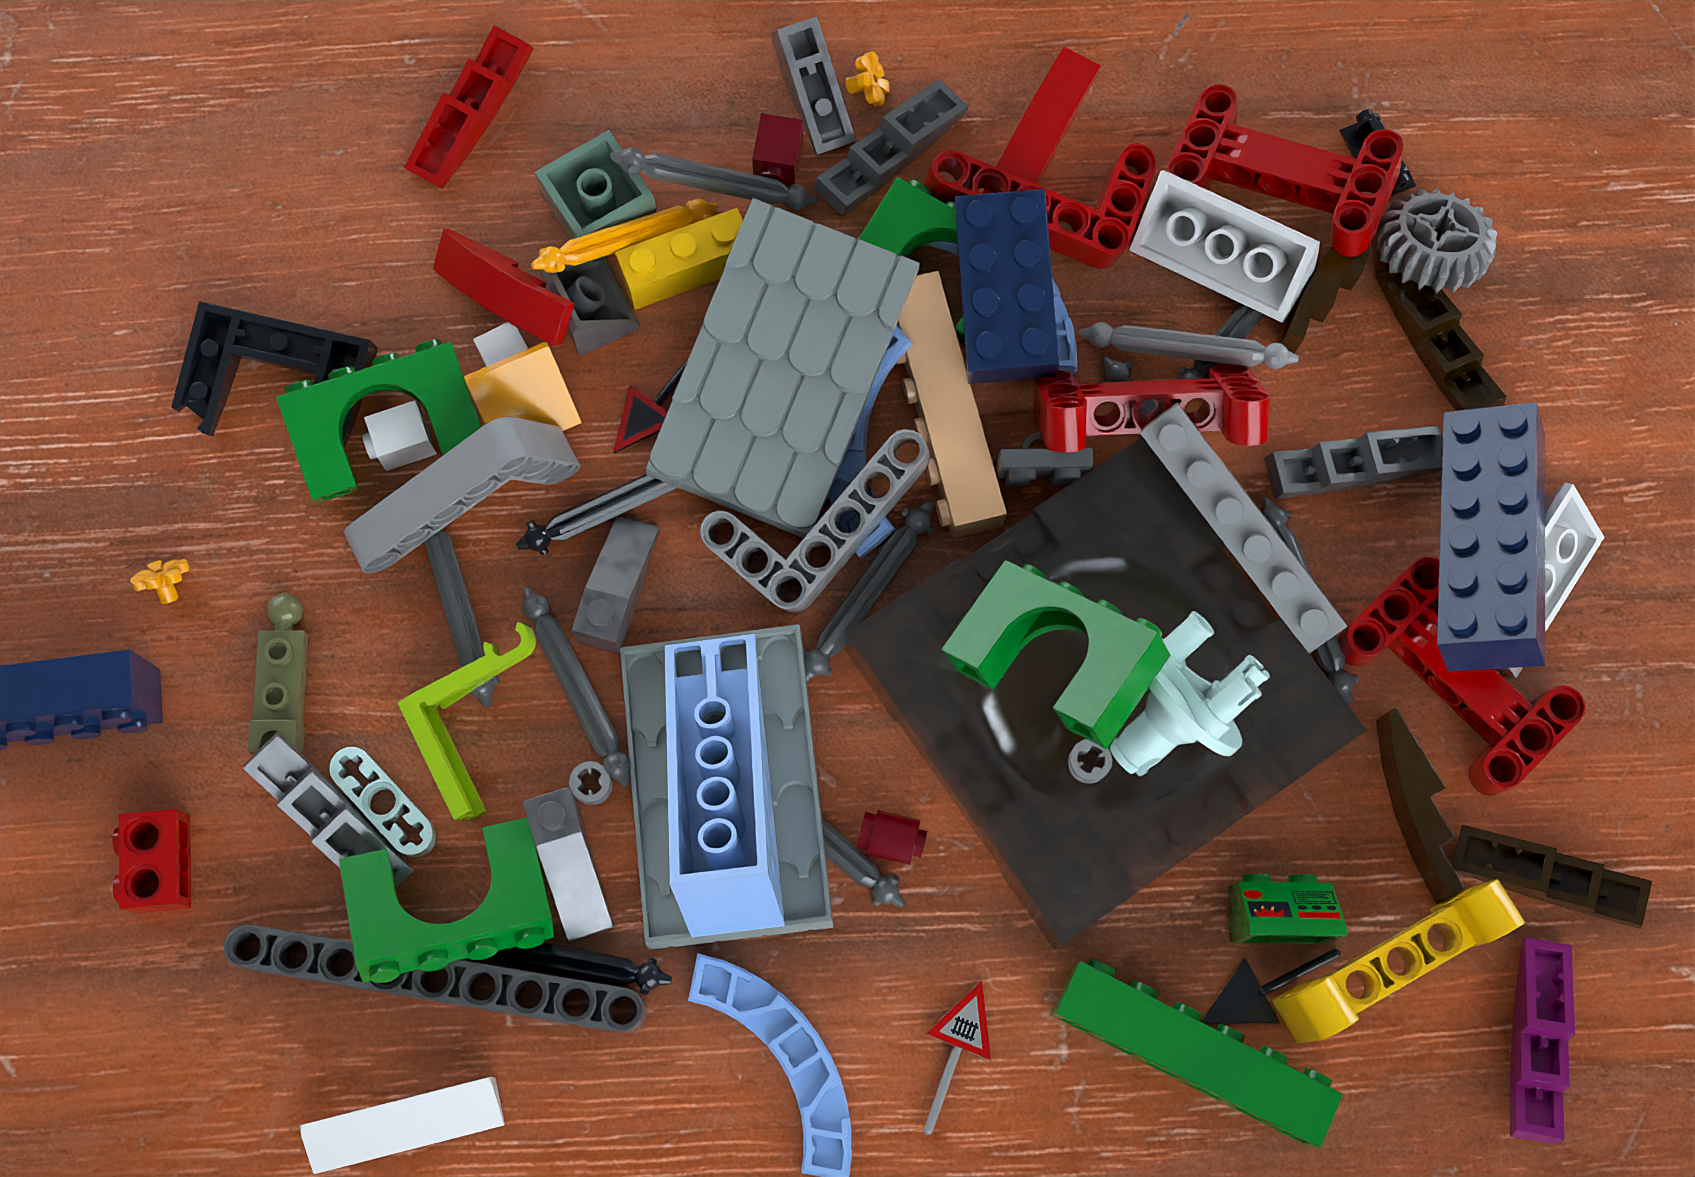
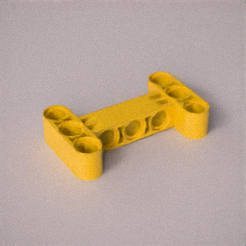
[1272,879,1525,1044]

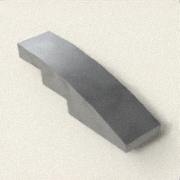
[243,732,413,887]

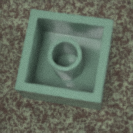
[534,130,657,240]

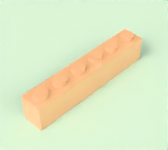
[897,271,1007,539]

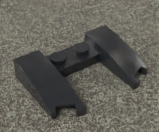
[171,301,378,455]

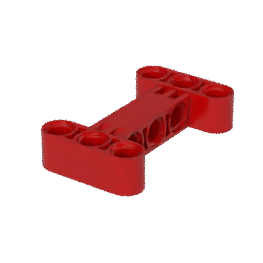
[1167,84,1404,257]
[1034,363,1270,453]
[1337,556,1586,796]

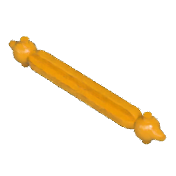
[531,199,718,273]

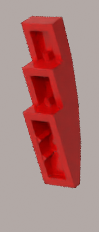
[404,25,534,189]
[982,46,1101,194]
[433,228,575,346]

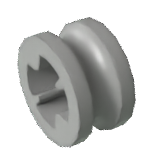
[1067,739,1113,784]
[569,761,613,805]

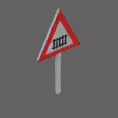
[924,980,991,1135]

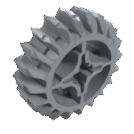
[1376,187,1498,294]

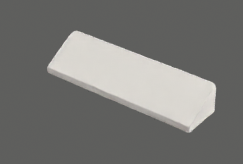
[299,1077,505,1174]

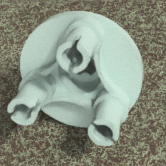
[1110,611,1270,777]

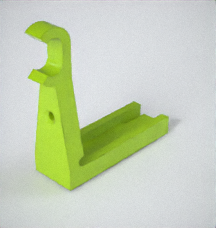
[397,622,536,821]

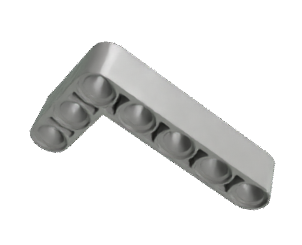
[344,417,580,574]
[700,429,930,613]

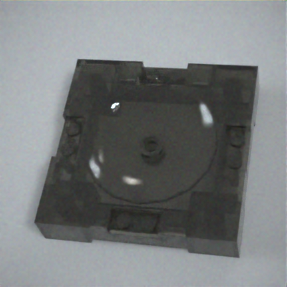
[845,437,1367,950]

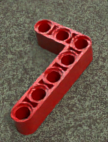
[924,143,1157,269]

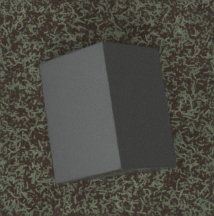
[536,256,640,356]

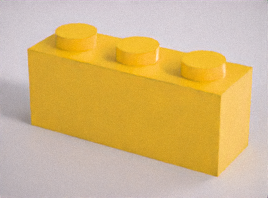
[615,208,743,310]

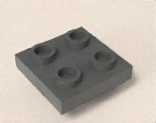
[993,432,1093,487]

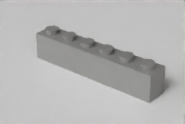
[1140,402,1347,653]

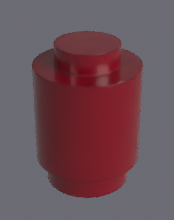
[857,810,928,865]

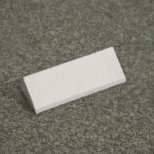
[1129,170,1320,323]
[1498,483,1604,678]

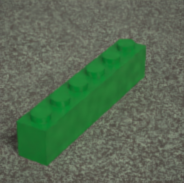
[1051,958,1343,1148]

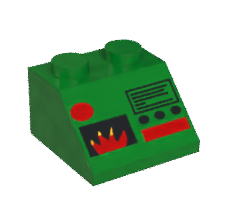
[1229,873,1347,944]

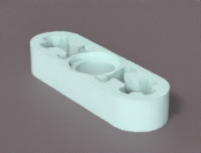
[329,747,437,858]

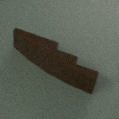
[1280,227,1374,354]
[1376,266,1507,411]
[1376,708,1465,902]
[1452,825,1652,929]

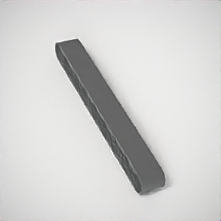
[224,925,648,1034]

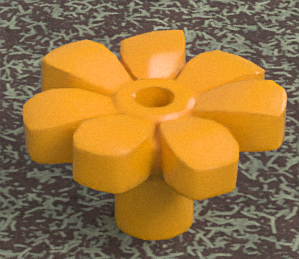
[845,51,890,107]
[130,559,190,604]

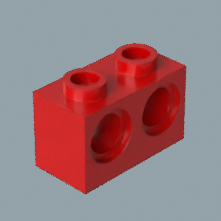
[112,809,191,913]

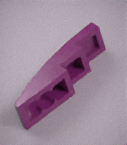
[1510,937,1575,1145]

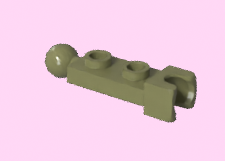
[248,593,309,756]

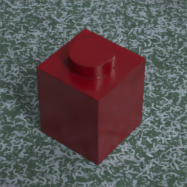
[752,113,803,185]

